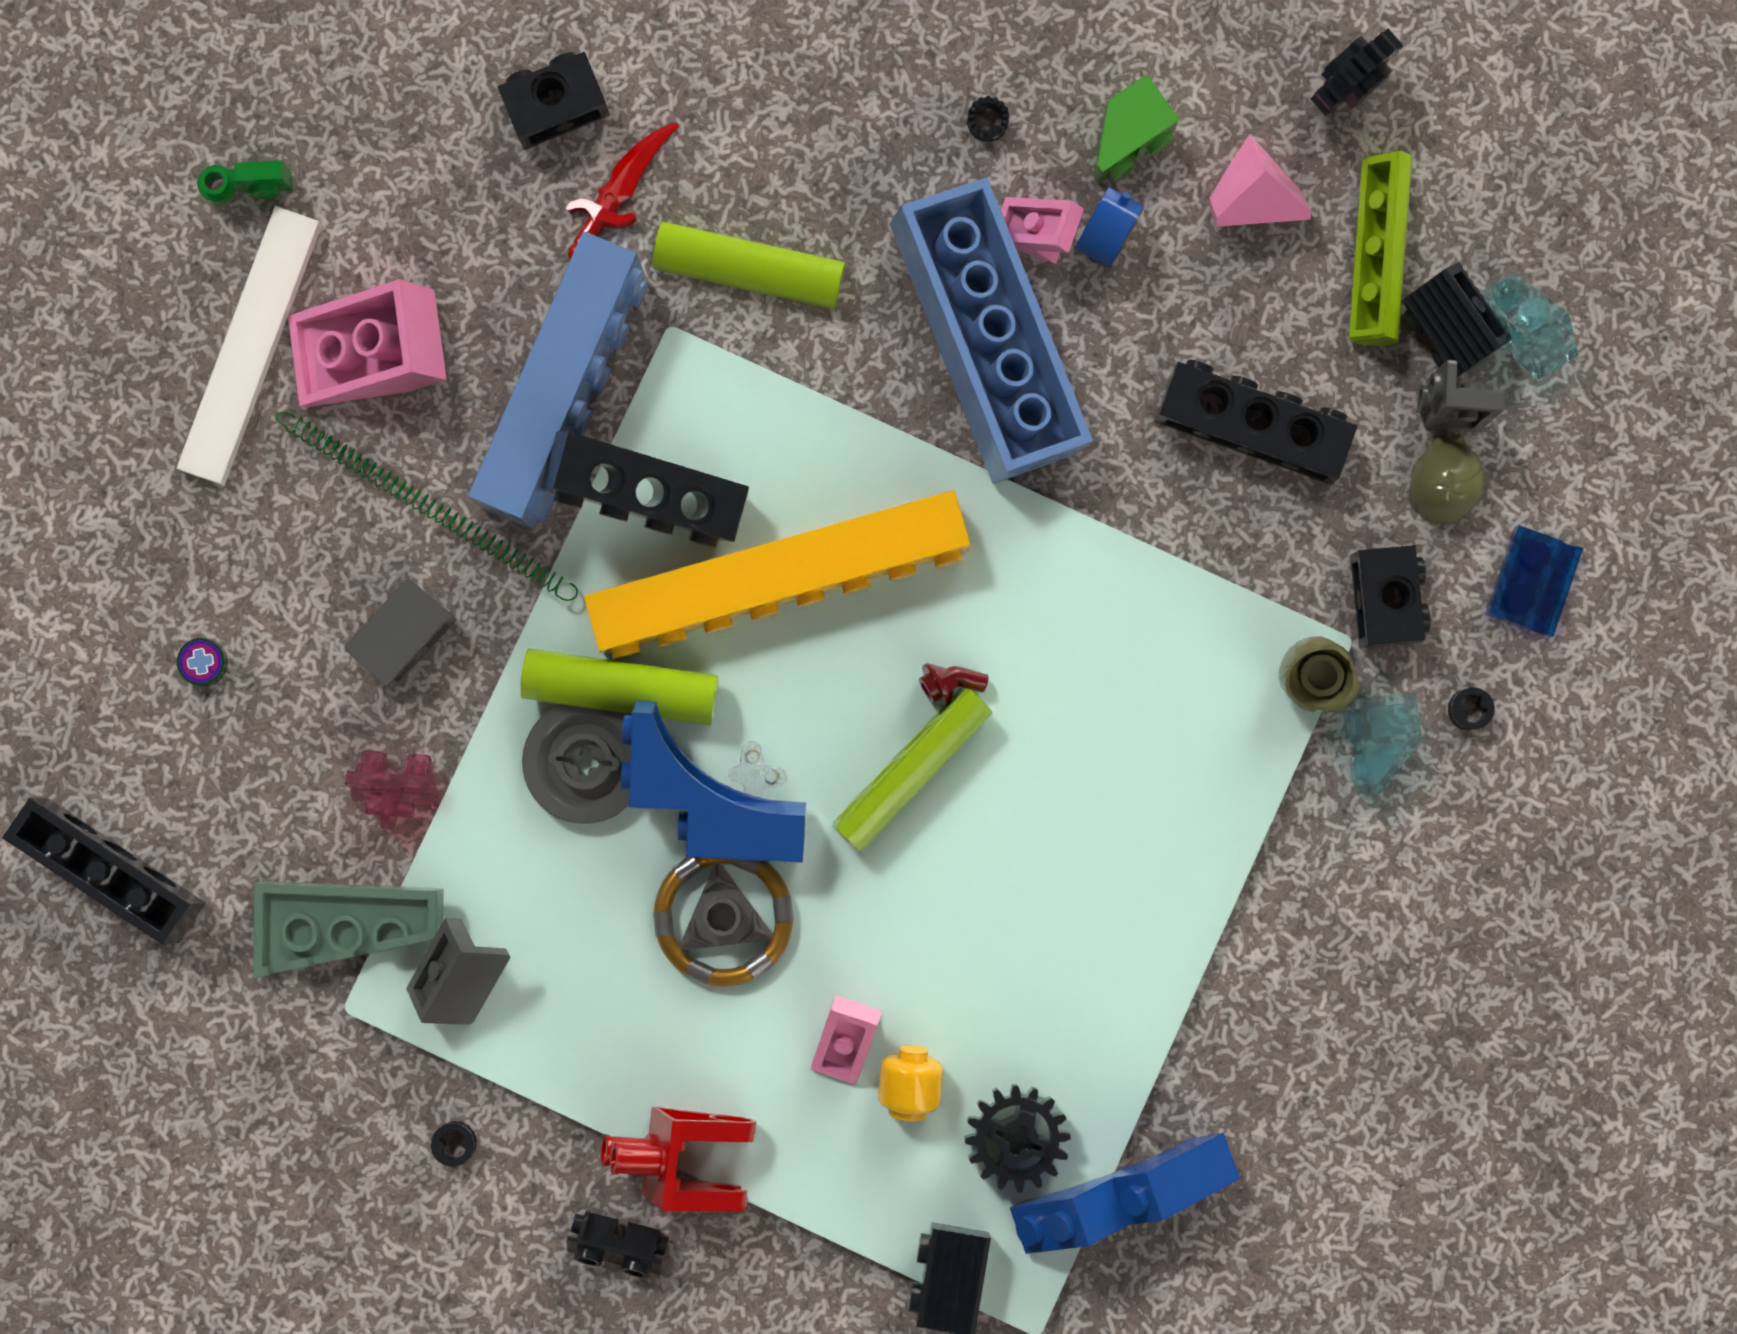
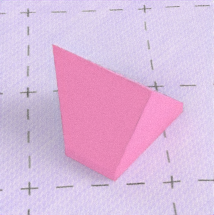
[1209,134,1311,227]

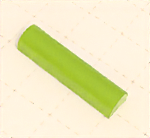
[1349,151,1412,346]
[652,221,846,310]
[521,648,719,725]
[833,688,993,852]

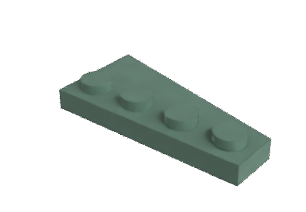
[253,881,444,979]

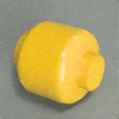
[878,1045,944,1121]

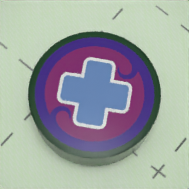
[177,638,228,686]

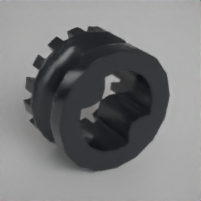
[967,96,1010,142]
[1448,687,1495,731]
[431,1121,477,1167]

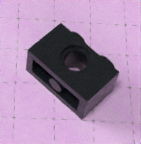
[497,51,610,150]
[1350,545,1431,649]

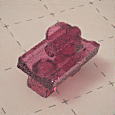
[345,750,439,830]

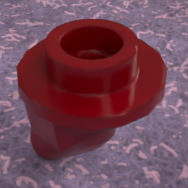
[919,663,989,706]

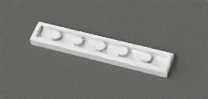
[176,206,322,486]

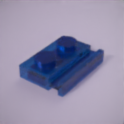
[1485,525,1584,638]

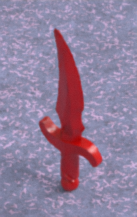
[566,122,679,260]

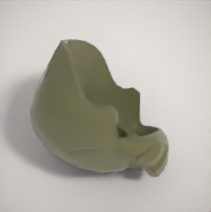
[1409,434,1485,525]
[1279,636,1360,712]

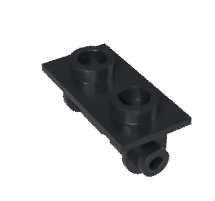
[566,1211,669,1278]

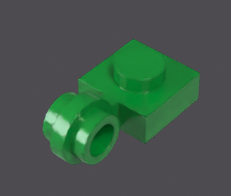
[197,160,293,204]

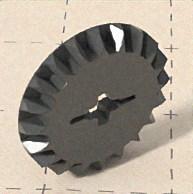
[522,704,631,824]

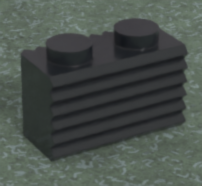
[1402,262,1512,377]
[908,1222,991,1334]

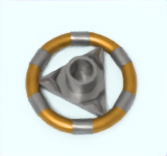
[653,857,794,987]

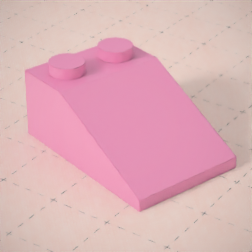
[288,279,447,408]

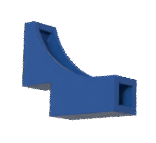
[621,701,806,863]
[1010,1133,1240,1254]

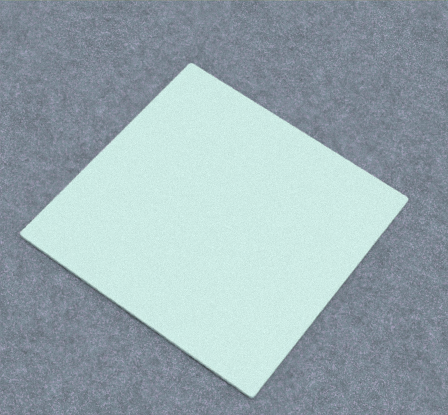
[345,327,1352,1334]

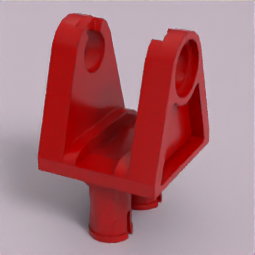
[600,1107,757,1211]

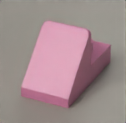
[1001,197,1084,264]
[810,996,882,1085]

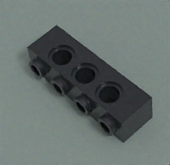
[1154,360,1358,485]
[541,431,749,548]
[2,797,206,945]

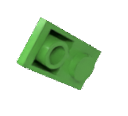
[1093,74,1180,184]

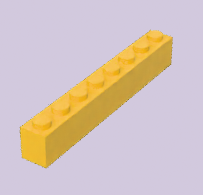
[584,490,971,660]

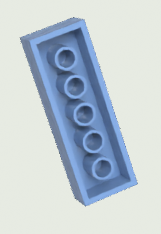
[889,177,1093,484]
[468,231,648,531]

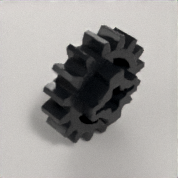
[1310,28,1404,117]
[964,1083,1071,1193]

